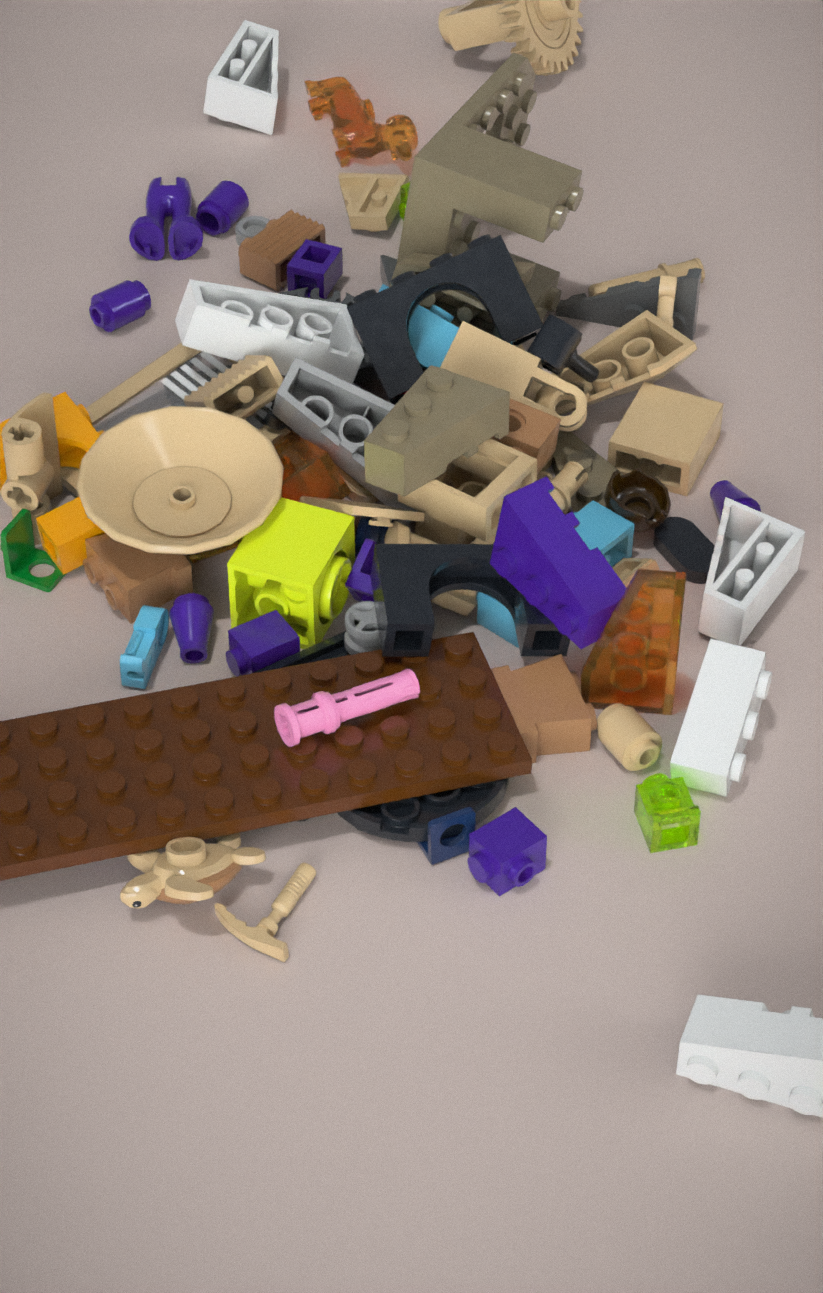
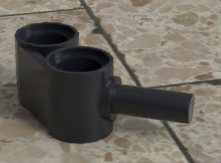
[527,314,599,383]

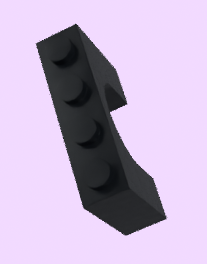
[347,234,543,404]
[370,544,570,657]

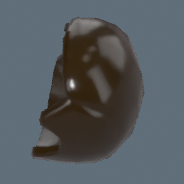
[604,468,671,532]

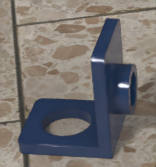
[417,807,476,865]

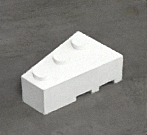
[203,20,279,135]
[698,497,806,646]
[670,638,772,797]

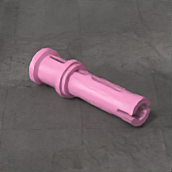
[274,669,420,747]

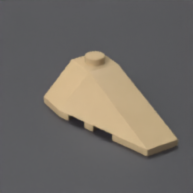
[552,310,697,415]

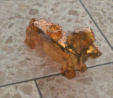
[304,76,419,168]

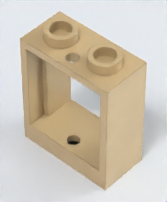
[398,438,537,542]

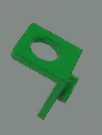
[0,508,67,592]

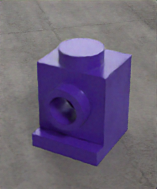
[287,239,343,299]

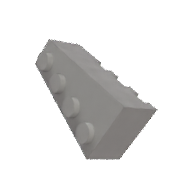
[272,357,416,524]

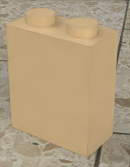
[607,382,724,496]

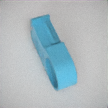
[120,605,169,689]

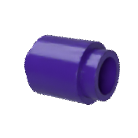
[196,180,249,235]
[89,280,151,332]

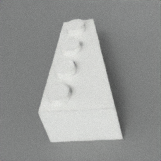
[175,279,365,384]
[676,994,823,1118]

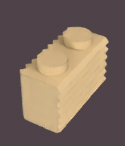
[184,355,284,419]

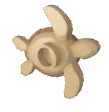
[120,832,266,909]

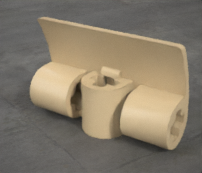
[1,392,63,545]

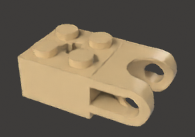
[440,321,587,434]

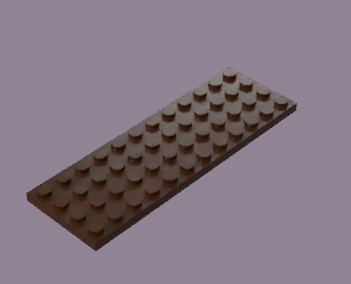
[0,632,532,881]

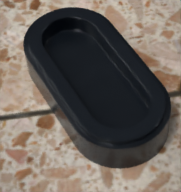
[653,517,715,584]

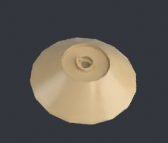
[76,406,284,555]

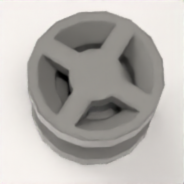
[344,601,381,655]

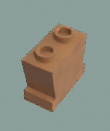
[83,534,193,624]
[491,654,597,764]

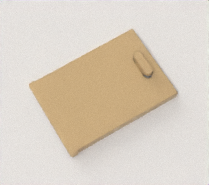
[300,496,425,527]

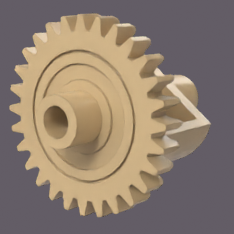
[438,0,583,76]

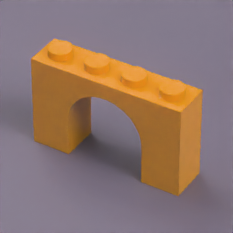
[0,392,106,575]

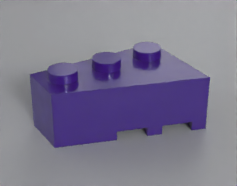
[490,476,631,649]

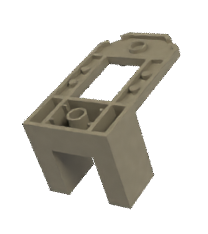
[397,53,584,323]

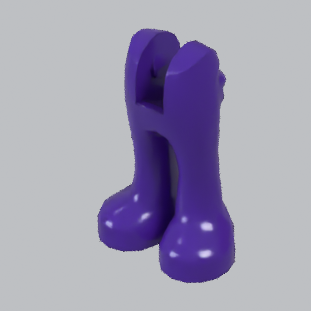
[129,177,204,261]

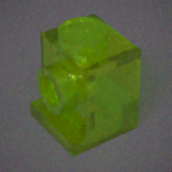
[634,773,701,853]

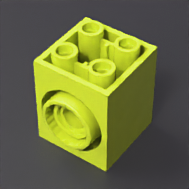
[227,497,355,649]

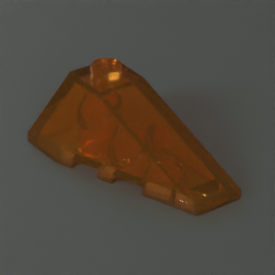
[581,569,686,715]

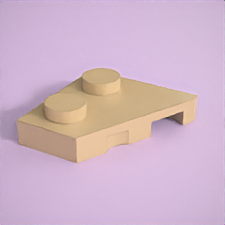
[338,173,410,232]

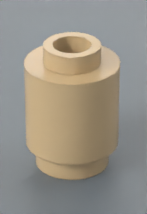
[596,703,662,771]

